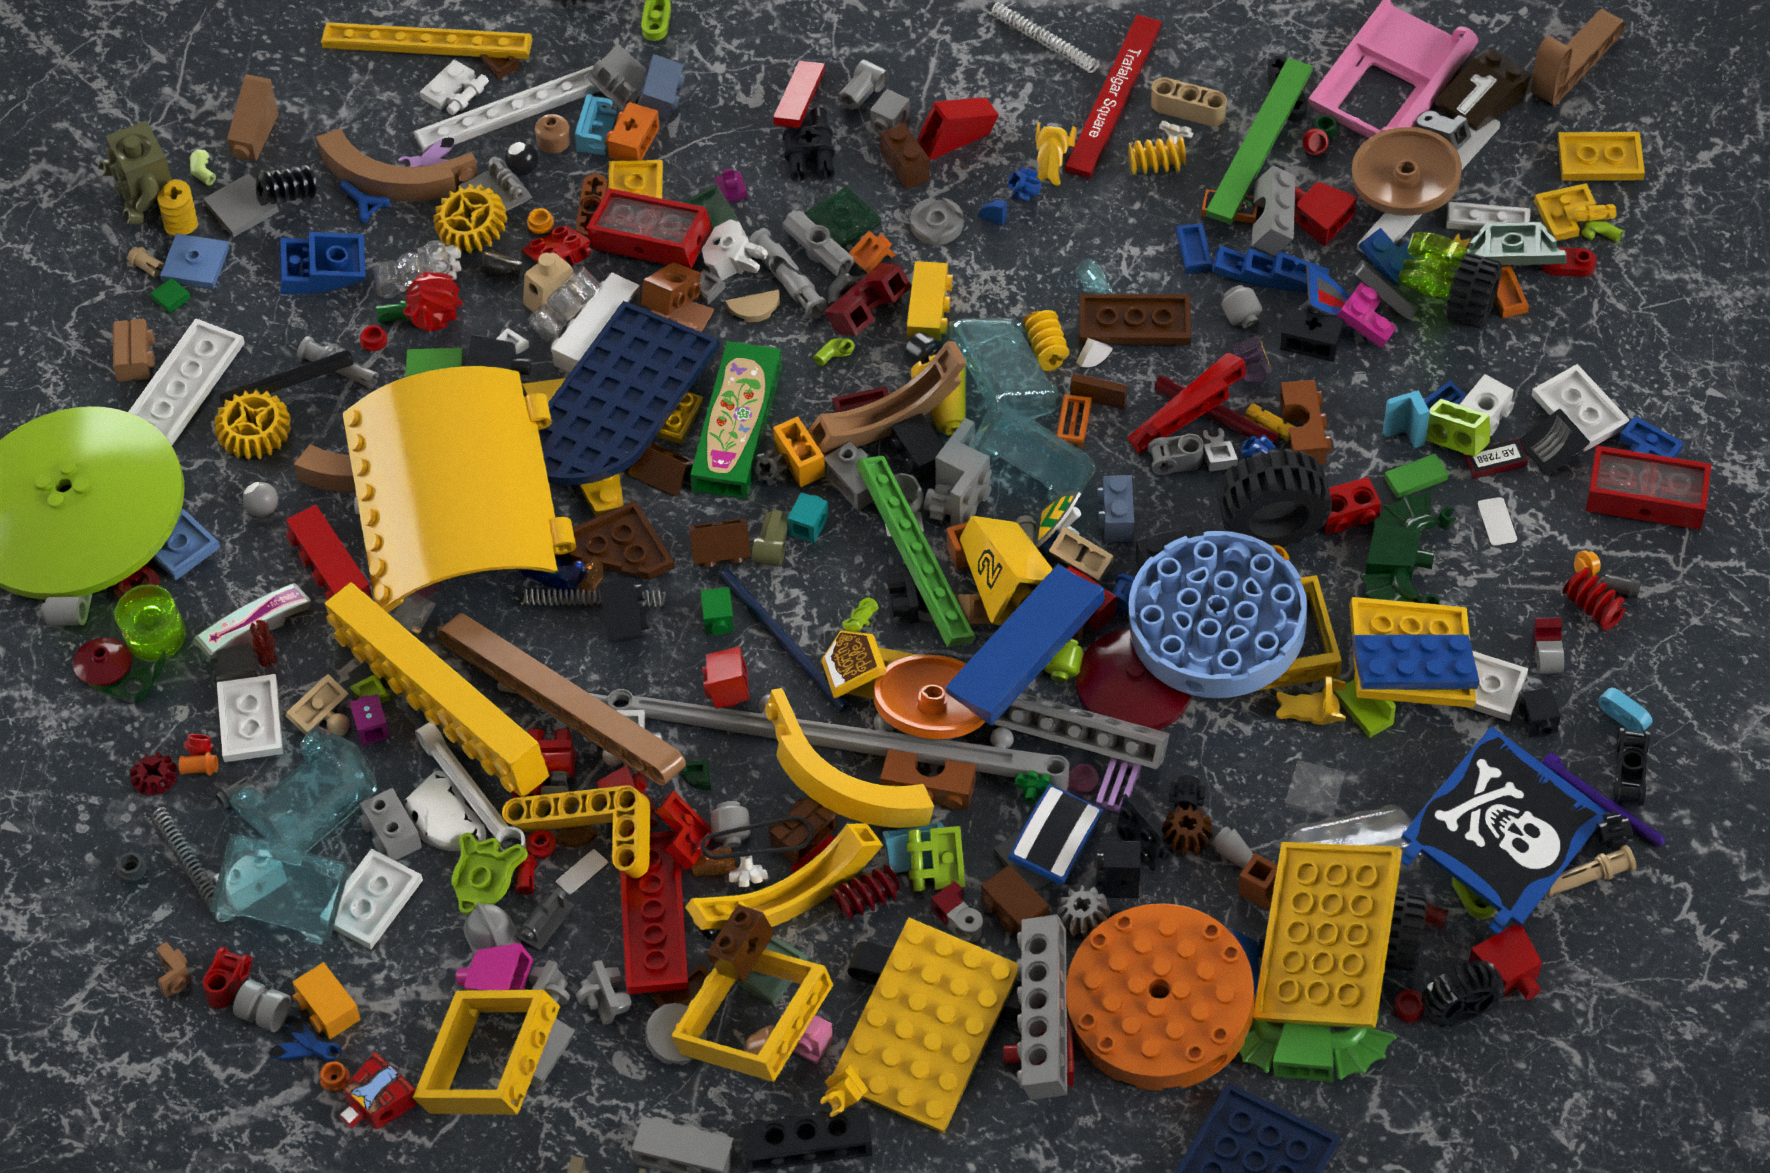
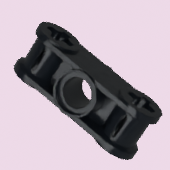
[1612,726,1650,807]

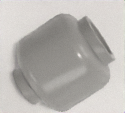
[1221,285,1262,328]
[710,801,751,848]

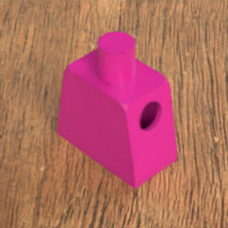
[456,943,534,991]

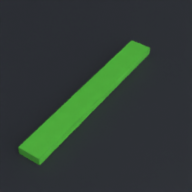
[1206,58,1313,225]
[856,456,976,647]

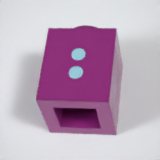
[349,694,390,746]

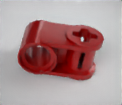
[203,946,252,1009]

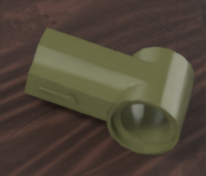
[752,509,788,567]

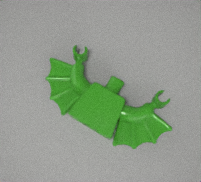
[1239,1011,1397,1082]

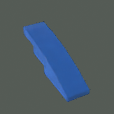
[1212,245,1329,292]

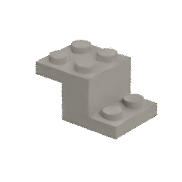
[935,418,992,526]

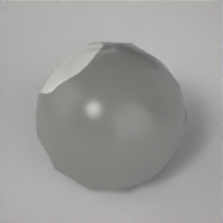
[242,481,279,517]

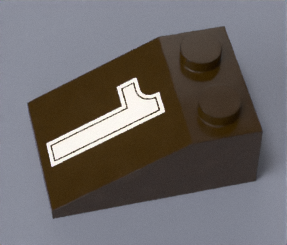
[1434,47,1532,131]

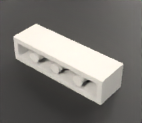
[551,273,641,373]

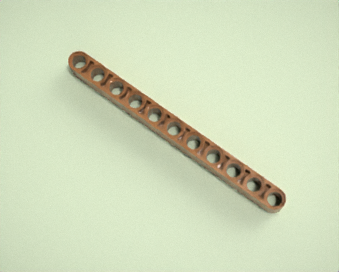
[437,613,686,786]

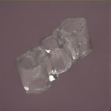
[372,241,451,298]
[527,265,602,342]

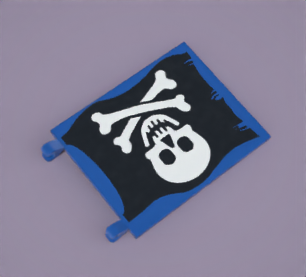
[1400,726,1608,934]

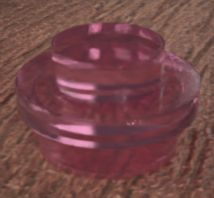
[1069,763,1099,793]

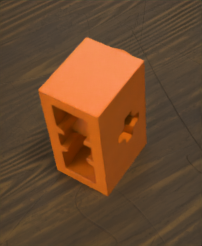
[605,102,660,161]

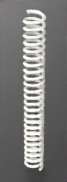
[989,2,1100,73]

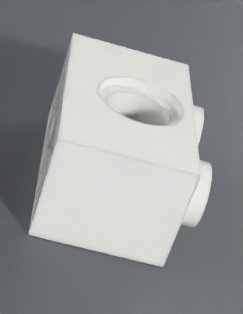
[1460,374,1514,436]

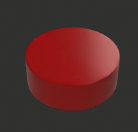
[1393,990,1424,1022]

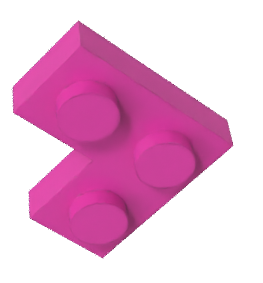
[1336,282,1397,348]

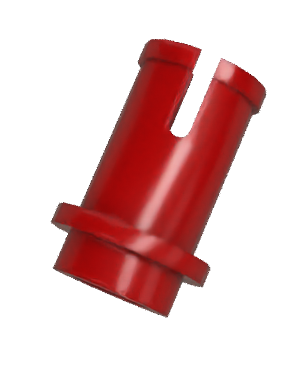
[515,854,538,895]

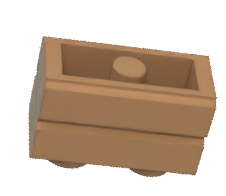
[113,319,155,382]

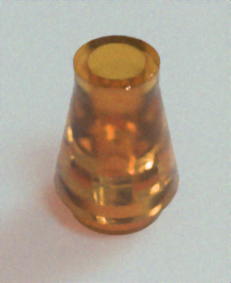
[692,845,737,878]

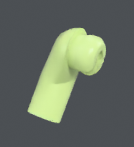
[190,150,216,186]

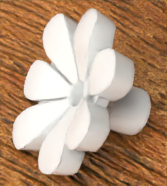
[1159,121,1194,145]
[729,856,768,887]

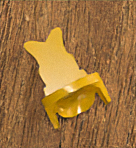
[1034,122,1076,186]
[1276,676,1346,725]

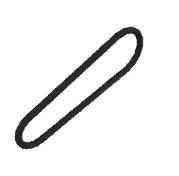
[701,816,814,859]

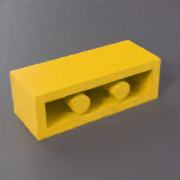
[907,261,953,341]

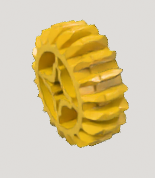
[434,184,507,254]
[214,389,291,460]

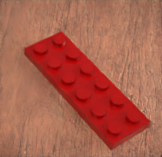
[620,830,689,994]

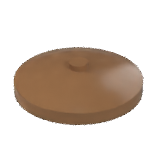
[1352,127,1462,216]

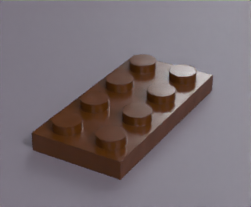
[1079,293,1191,345]

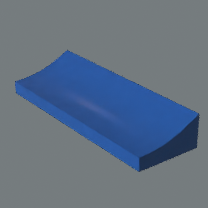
[945,564,1104,726]

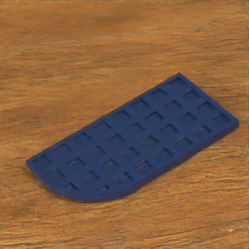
[539,301,720,485]

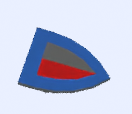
[1299,264,1350,317]

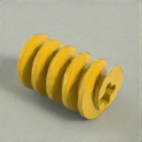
[1128,137,1186,175]
[157,179,198,236]
[1023,310,1069,371]

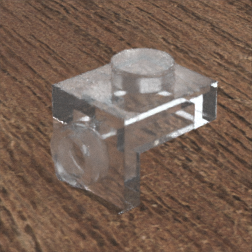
[388,592,436,634]

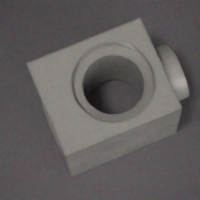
[870,89,910,133]

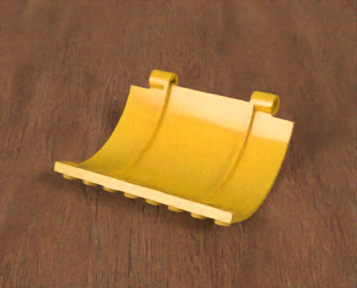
[342,366,576,613]

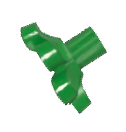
[1015,770,1053,804]

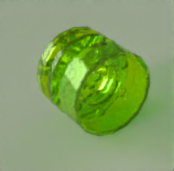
[1398,232,1468,298]
[115,584,186,662]

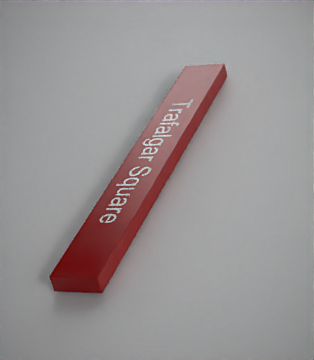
[1065,14,1162,179]

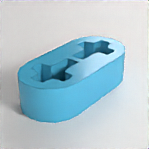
[1598,687,1652,732]

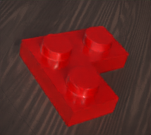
[655,790,711,870]

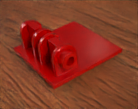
[521,225,592,266]

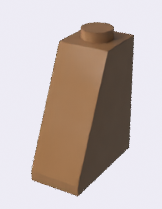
[227,74,279,162]

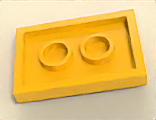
[1557,132,1645,181]

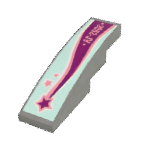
[193,583,311,660]

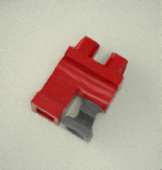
[511,729,577,798]

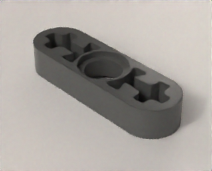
[1353,260,1419,319]

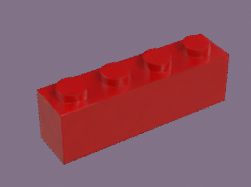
[285,505,373,601]

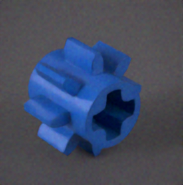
[1008,166,1041,202]
[1241,435,1276,459]

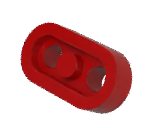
[1540,247,1597,277]

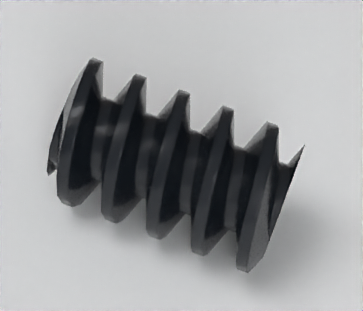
[255,165,317,206]

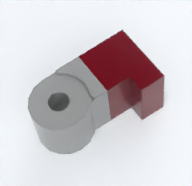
[1532,617,1564,674]
[931,881,983,943]

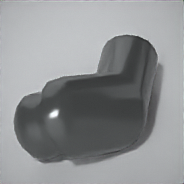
[828,273,856,307]

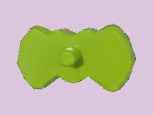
[842,597,879,632]

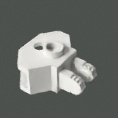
[702,219,768,280]

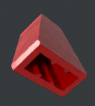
[916,97,999,160]

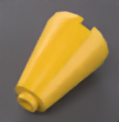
[910,355,966,435]

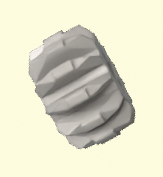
[1057,885,1110,938]

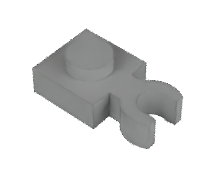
[1202,428,1238,471]

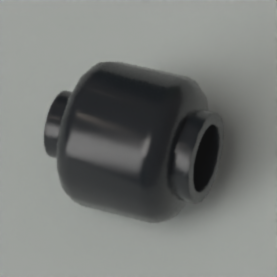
[904,332,943,367]

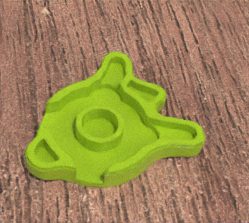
[452,833,528,916]

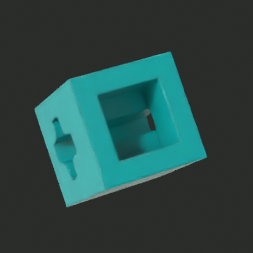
[787,492,828,544]

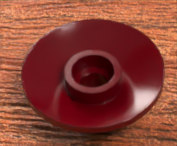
[73,637,132,686]

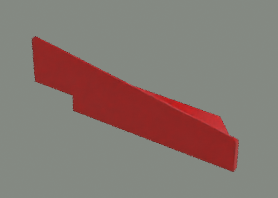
[1127,353,1247,454]

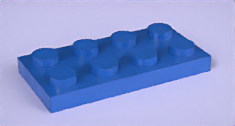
[1352,635,1480,689]

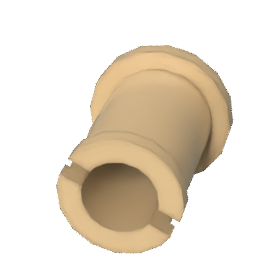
[127,247,164,277]

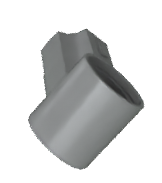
[839,60,888,111]

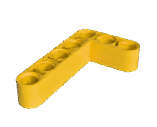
[502,785,650,878]

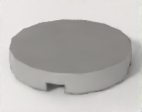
[910,197,964,245]
[645,1003,707,1065]

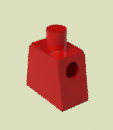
[1294,182,1357,247]
[1468,924,1542,1000]

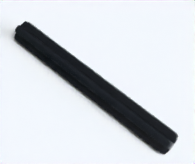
[219,350,354,407]

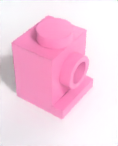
[793,1015,833,1065]

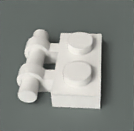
[420,59,489,115]

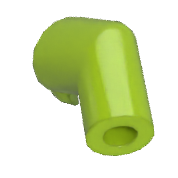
[1581,221,1624,243]
[813,338,855,366]

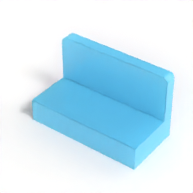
[1383,390,1430,449]
[882,822,944,873]

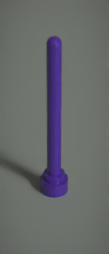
[1542,752,1665,847]

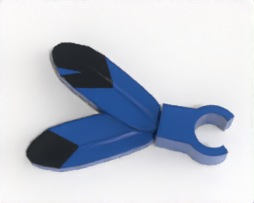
[269,1016,342,1063]

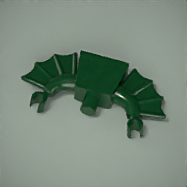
[1360,492,1456,605]

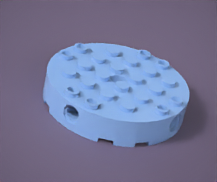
[1129,531,1307,698]

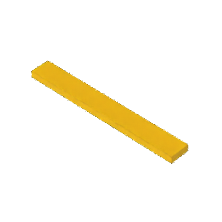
[321,23,533,59]

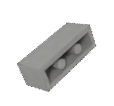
[631,1116,735,1173]

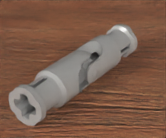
[749,228,827,318]

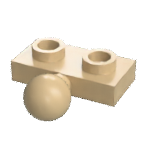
[285,674,350,736]

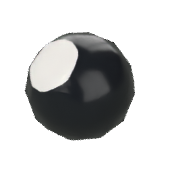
[505,142,539,175]

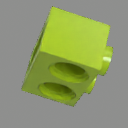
[1426,399,1490,457]

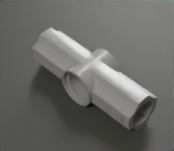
[782,210,854,276]

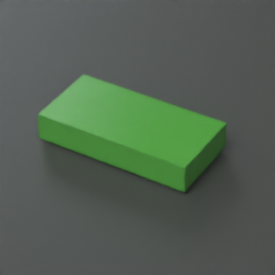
[1384,453,1449,499]

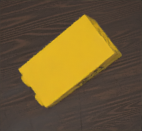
[959,516,1053,625]

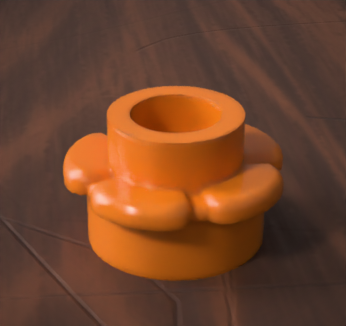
[319,1061,350,1091]

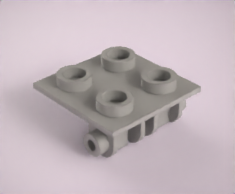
[585,44,646,111]
[459,157,533,211]

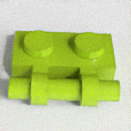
[906,826,966,891]

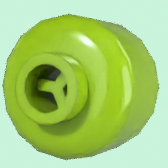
[1044,638,1084,682]

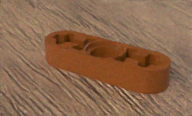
[576,174,608,239]

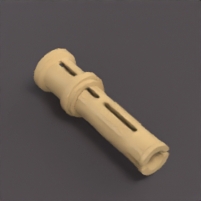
[1547,845,1637,897]

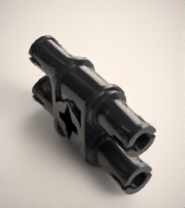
[782,107,835,181]

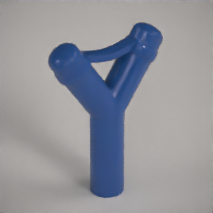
[339,180,390,223]

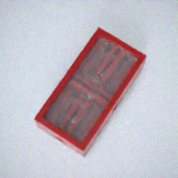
[586,188,713,269]
[1586,445,1712,530]

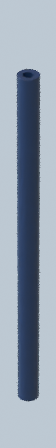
[720,569,850,712]

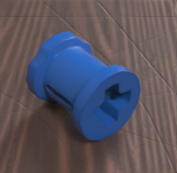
[1111,573,1135,612]

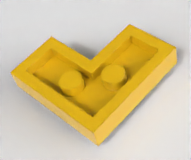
[1534,183,1596,241]

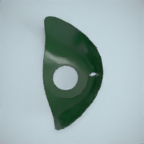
[88,650,166,704]

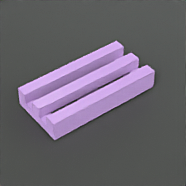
[1096,757,1141,813]

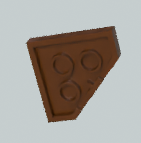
[567,500,675,580]

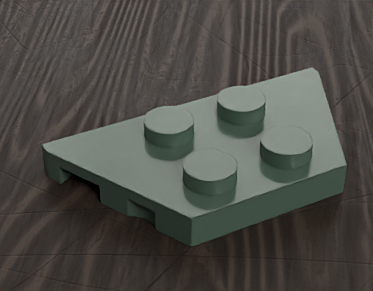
[1459,222,1567,266]

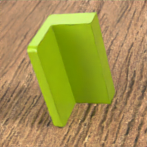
[1334,676,1396,738]

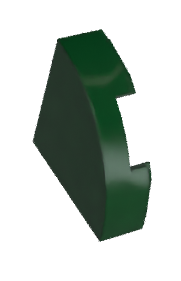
[680,759,711,790]

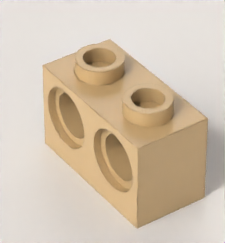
[1049,526,1115,584]

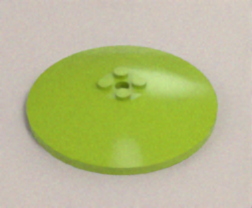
[0,407,185,600]

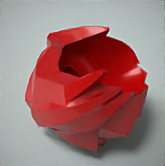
[403,271,463,333]

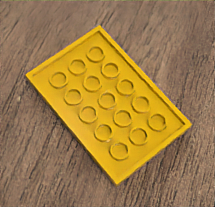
[1253,842,1402,1029]
[833,917,1019,1134]

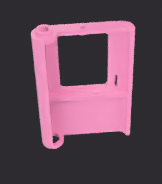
[1308,0,1478,138]

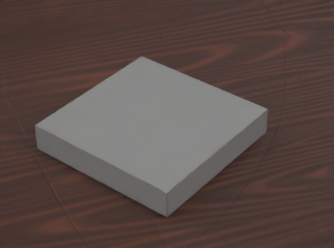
[203,173,279,238]

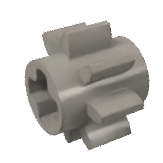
[924,484,952,521]

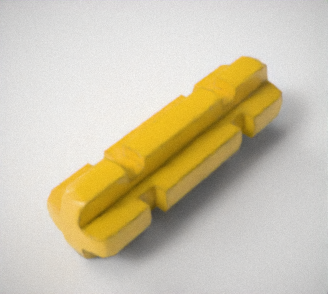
[1570,204,1617,222]
[1245,403,1295,441]

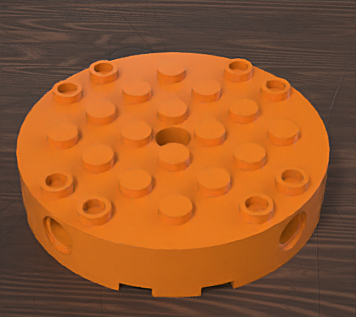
[1066,903,1255,1091]

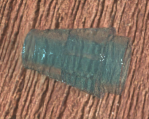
[1075,258,1112,294]

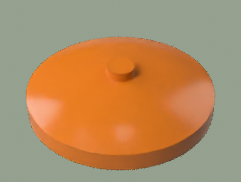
[873,654,986,739]

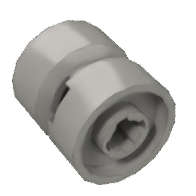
[233,979,291,1032]

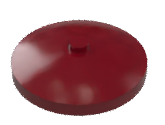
[1076,629,1192,730]

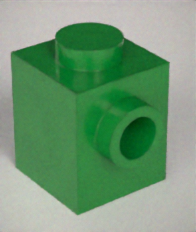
[701,587,734,635]

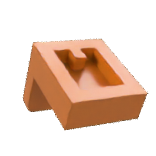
[849,231,896,273]

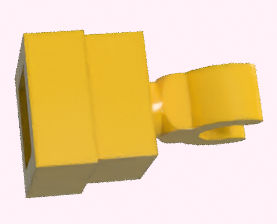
[820,1065,868,1117]

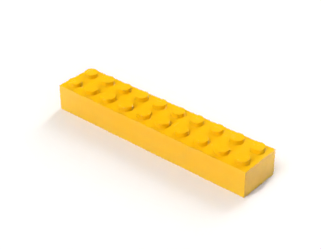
[324,582,549,797]

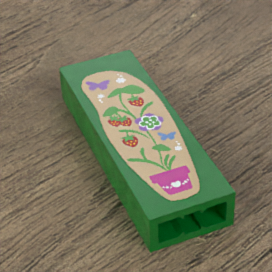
[690,341,782,500]

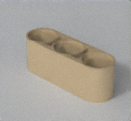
[1151,78,1227,126]

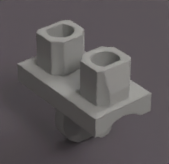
[526,960,570,1013]
[576,960,631,1025]

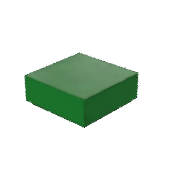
[150,278,190,314]

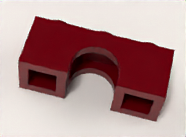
[824,263,912,336]

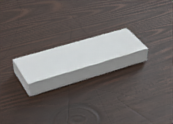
[1446,202,1530,231]

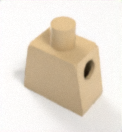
[523,253,580,319]

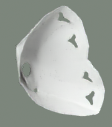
[405,771,486,851]

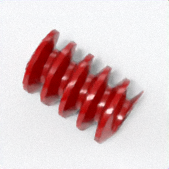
[1562,567,1626,630]

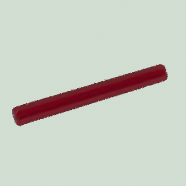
[1154,375,1280,446]

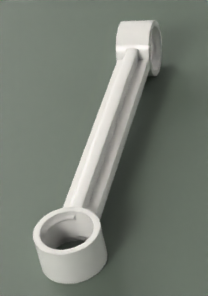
[415,722,527,852]

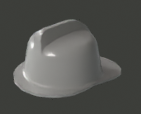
[463,902,522,954]

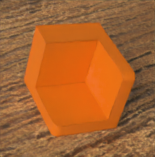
[946,522,969,570]

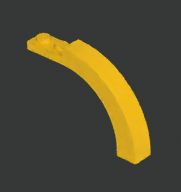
[765,688,934,828]
[685,823,883,930]

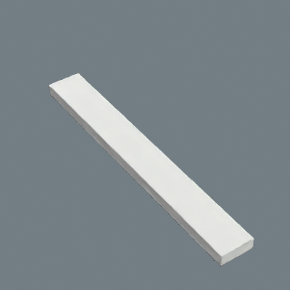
[414,65,600,154]
[1357,119,1500,253]

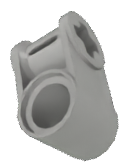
[1148,434,1203,475]

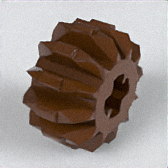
[1162,804,1213,857]

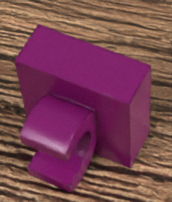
[714,168,748,204]

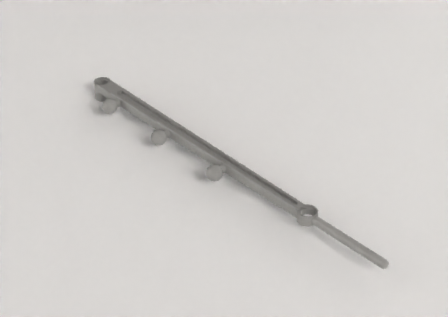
[497,682,1069,791]

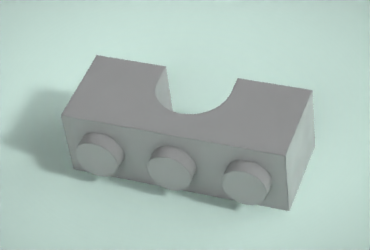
[1252,166,1295,256]

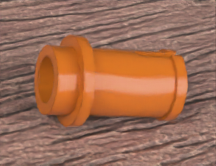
[179,752,218,776]

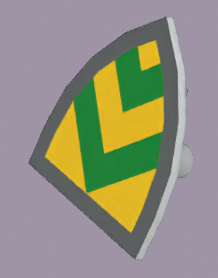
[1034,490,1081,548]

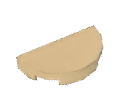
[725,290,780,322]

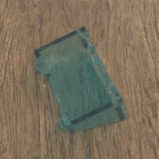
[949,318,1059,433]
[229,725,377,858]
[209,834,351,945]

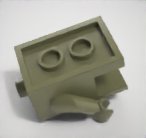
[98,121,172,225]

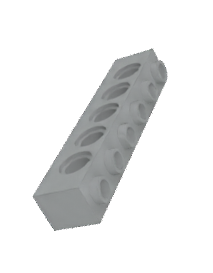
[994,693,1170,769]
[1017,914,1067,1100]

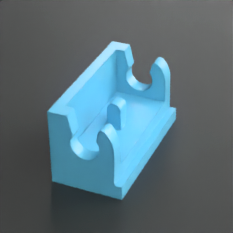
[575,94,617,155]

